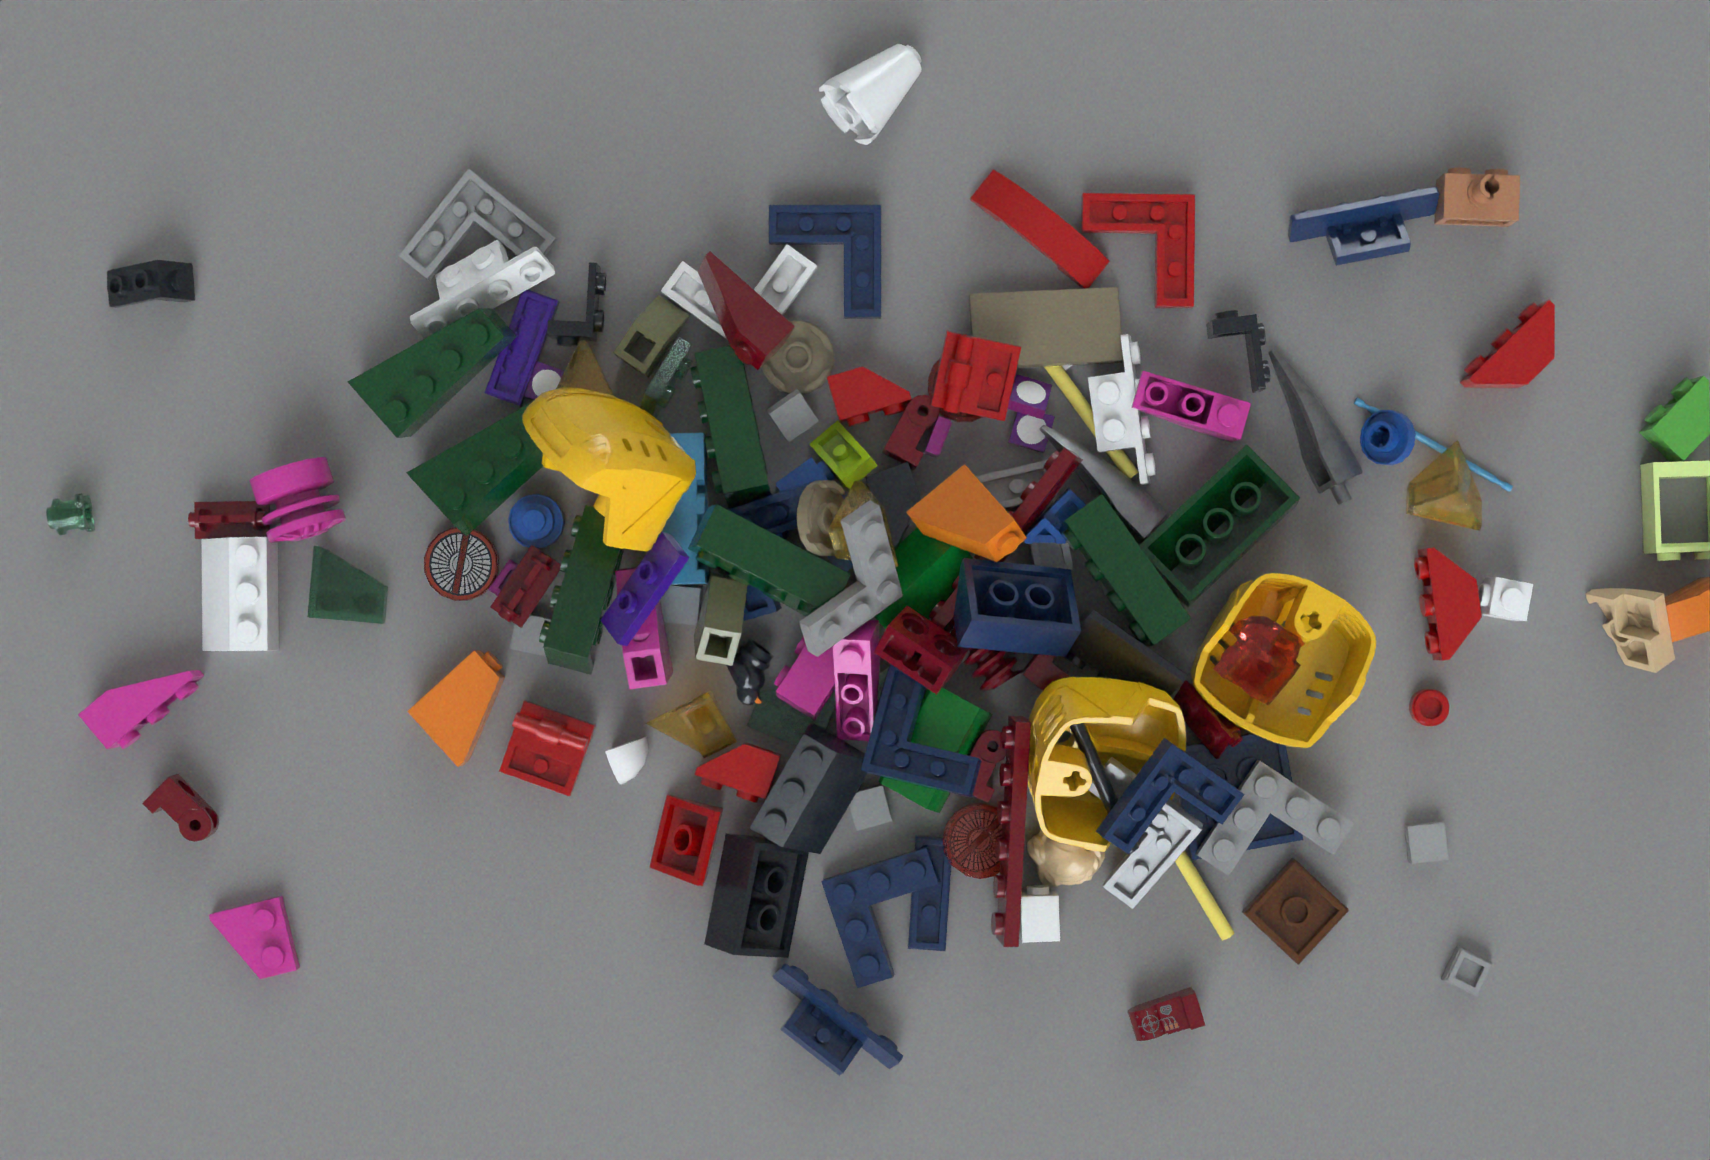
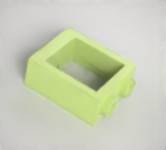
[1640,461,1710,561]

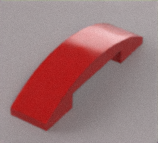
[970,169,1110,289]

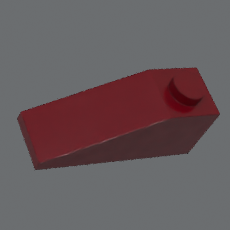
[698,251,795,370]

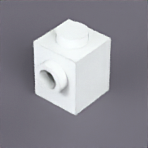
[1478,577,1533,621]
[1019,885,1060,943]

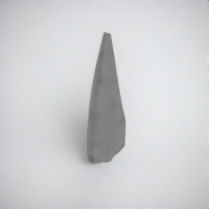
[1268,350,1363,505]
[1040,425,1168,542]

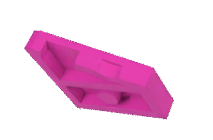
[209,896,300,979]

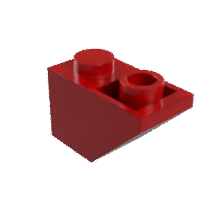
[827,366,912,427]
[694,742,782,803]

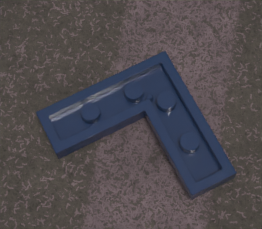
[769,205,881,319]
[725,482,812,621]
[861,664,982,798]
[1096,738,1245,854]
[821,846,941,988]

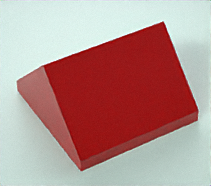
[649,795,723,886]

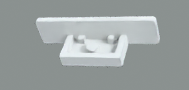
[410,239,555,338]
[1088,334,1156,485]

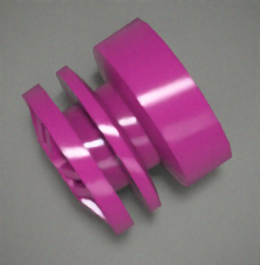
[249,457,346,543]

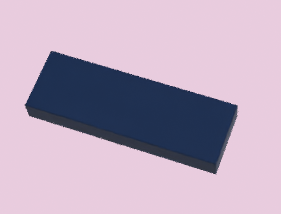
[908,835,951,951]

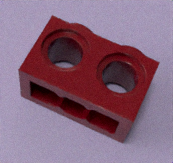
[874,606,969,695]

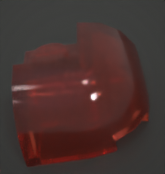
[1213,616,1305,706]

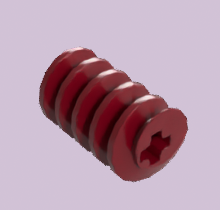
[950,625,1024,691]

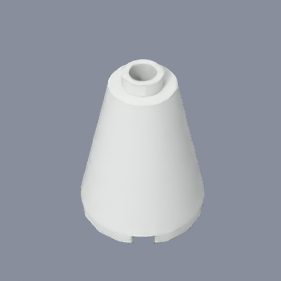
[819,44,922,145]

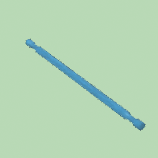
[1353,397,1513,492]

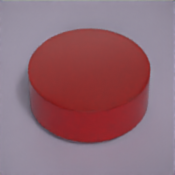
[1409,689,1449,726]

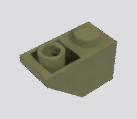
[613,295,690,378]
[694,572,748,666]

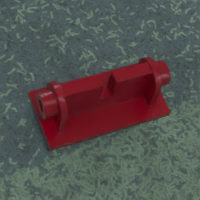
[188,501,270,539]
[490,545,561,628]
[1173,680,1243,760]

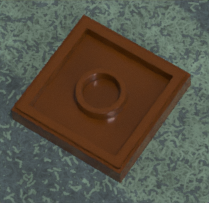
[1242,858,1349,965]

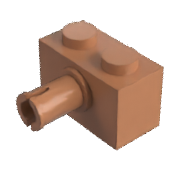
[1434,167,1520,227]

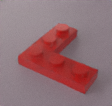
[1081,193,1195,308]

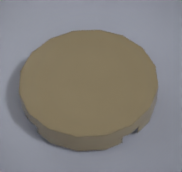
[762,321,835,395]
[797,480,852,556]

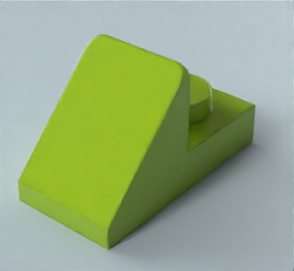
[809,420,878,489]

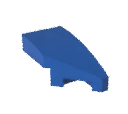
[1024,487,1086,544]

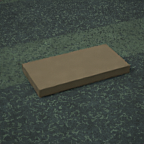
[969,287,1123,368]

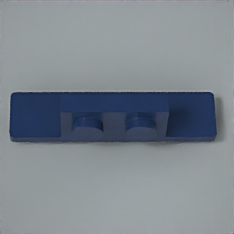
[1288,187,1440,266]
[772,964,903,1076]

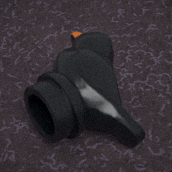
[726,639,774,705]

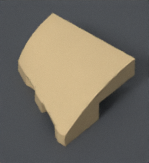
[1586,588,1675,673]

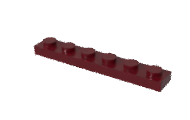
[929,447,1083,633]
[991,715,1031,947]

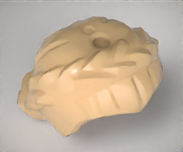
[1027,829,1105,887]

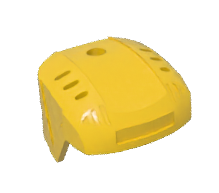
[522,387,696,551]
[1190,573,1376,748]
[1028,677,1186,852]

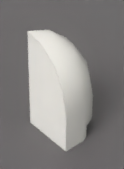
[605,736,649,785]

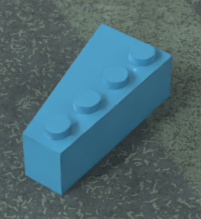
[657,433,710,585]

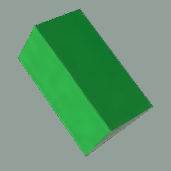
[874,528,974,629]
[878,688,993,813]

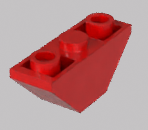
[1460,300,1555,388]
[1414,547,1482,661]

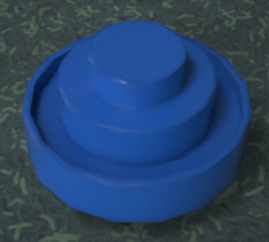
[1360,410,1416,466]
[508,494,565,549]

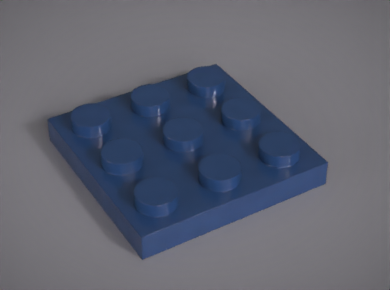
[1179,733,1303,860]

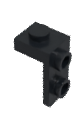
[107,260,195,308]
[547,262,607,347]
[1206,310,1270,393]

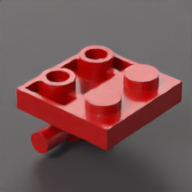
[930,330,1021,421]
[499,700,596,797]

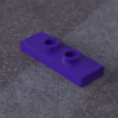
[484,290,560,407]
[600,532,689,646]

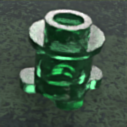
[46,493,95,536]

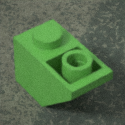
[1639,375,1710,462]

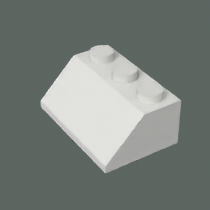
[201,537,279,651]

